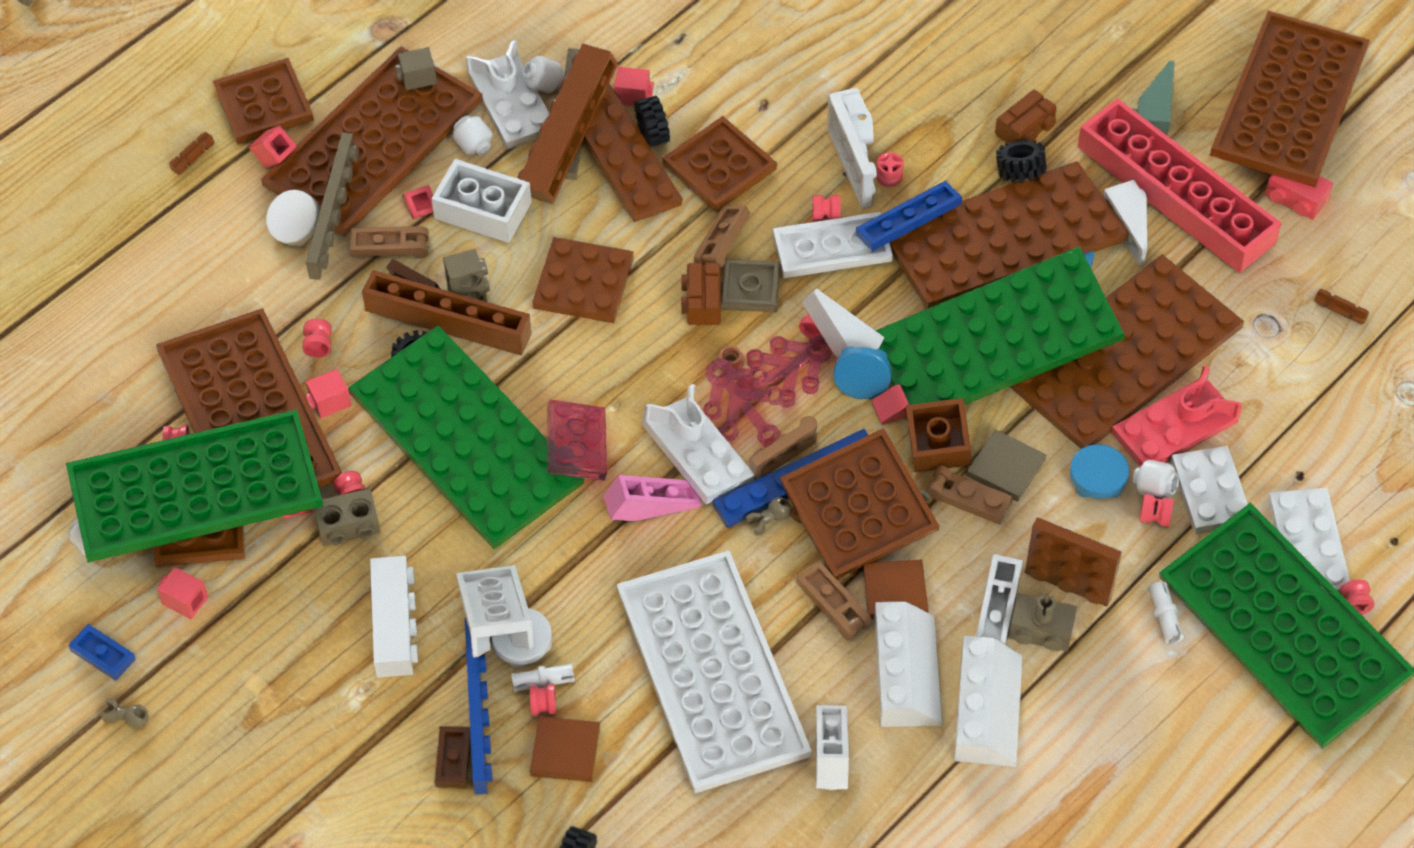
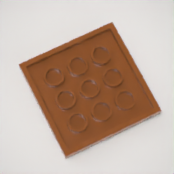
[780,428,940,579]

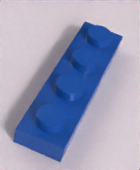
[856,180,962,252]

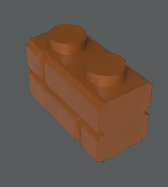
[995,89,1057,143]
[681,263,721,325]

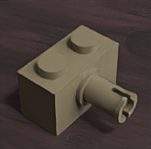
[1008,593,1077,652]

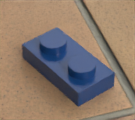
[68,624,136,681]

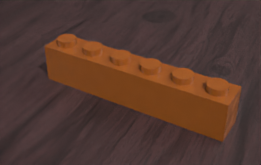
[517,43,618,204]
[362,270,532,356]

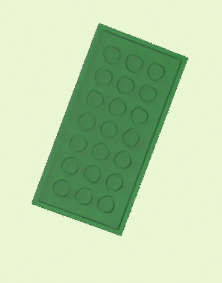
[875,246,1125,405]
[348,325,584,549]
[66,409,323,563]
[1159,502,1414,749]

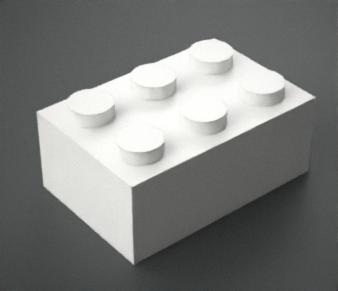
[432,159,532,243]

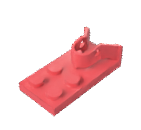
[1111,365,1242,467]

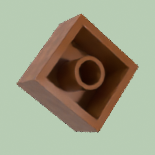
[906,398,972,472]

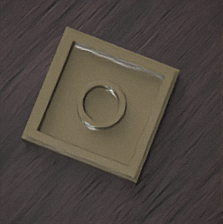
[721,259,780,312]
[967,429,1046,502]

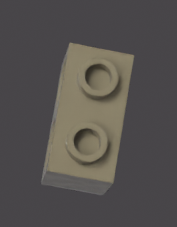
[443,249,490,302]
[314,488,380,546]

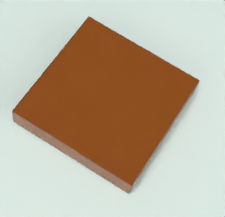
[863,559,928,619]
[530,716,600,782]

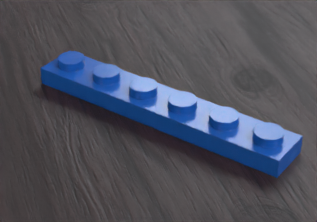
[713,429,868,528]
[465,618,493,795]

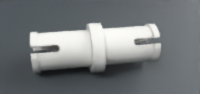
[1148,581,1184,644]
[511,663,575,693]

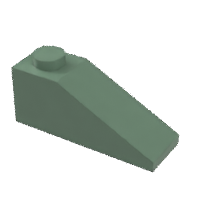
[1133,61,1175,135]

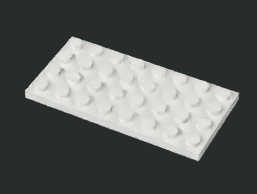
[617,550,812,794]

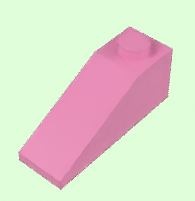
[603,475,702,521]

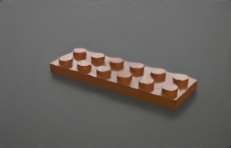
[583,83,683,222]

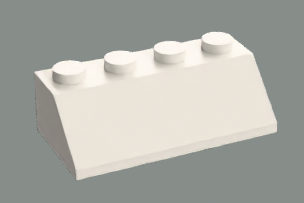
[874,602,942,727]
[954,635,1022,767]

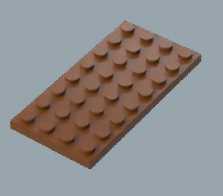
[1210,11,1370,187]
[261,46,483,237]
[889,161,1129,309]
[1010,254,1244,449]
[156,308,342,488]

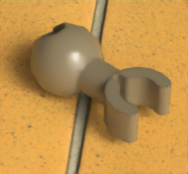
[746,497,791,536]
[99,699,149,728]

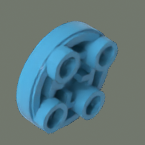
[834,346,891,399]
[1070,444,1129,499]

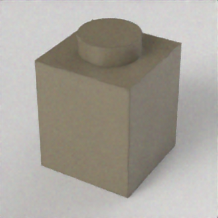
[395,47,437,90]

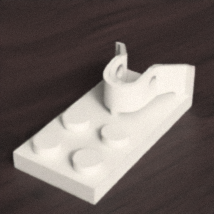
[466,40,549,150]
[827,88,877,209]
[641,384,755,504]
[456,565,534,657]

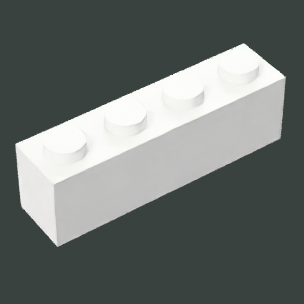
[370,556,418,678]

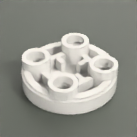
[266,190,320,247]
[491,608,552,669]

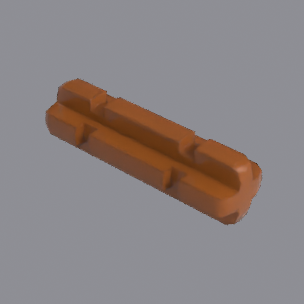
[169,132,214,174]
[1314,289,1369,324]

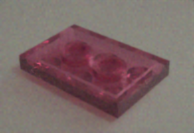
[547,399,607,481]

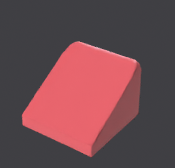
[402,185,433,220]
[872,384,909,425]

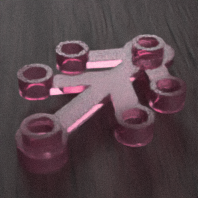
[736,336,832,408]
[703,359,784,448]

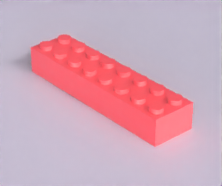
[1077,98,1282,273]

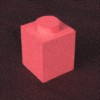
[614,67,654,106]
[248,126,297,168]
[305,369,352,419]
[157,567,208,619]

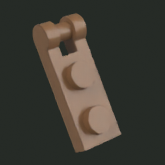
[694,205,751,267]
[350,226,429,258]
[749,416,817,480]
[925,466,1012,525]
[796,561,873,640]

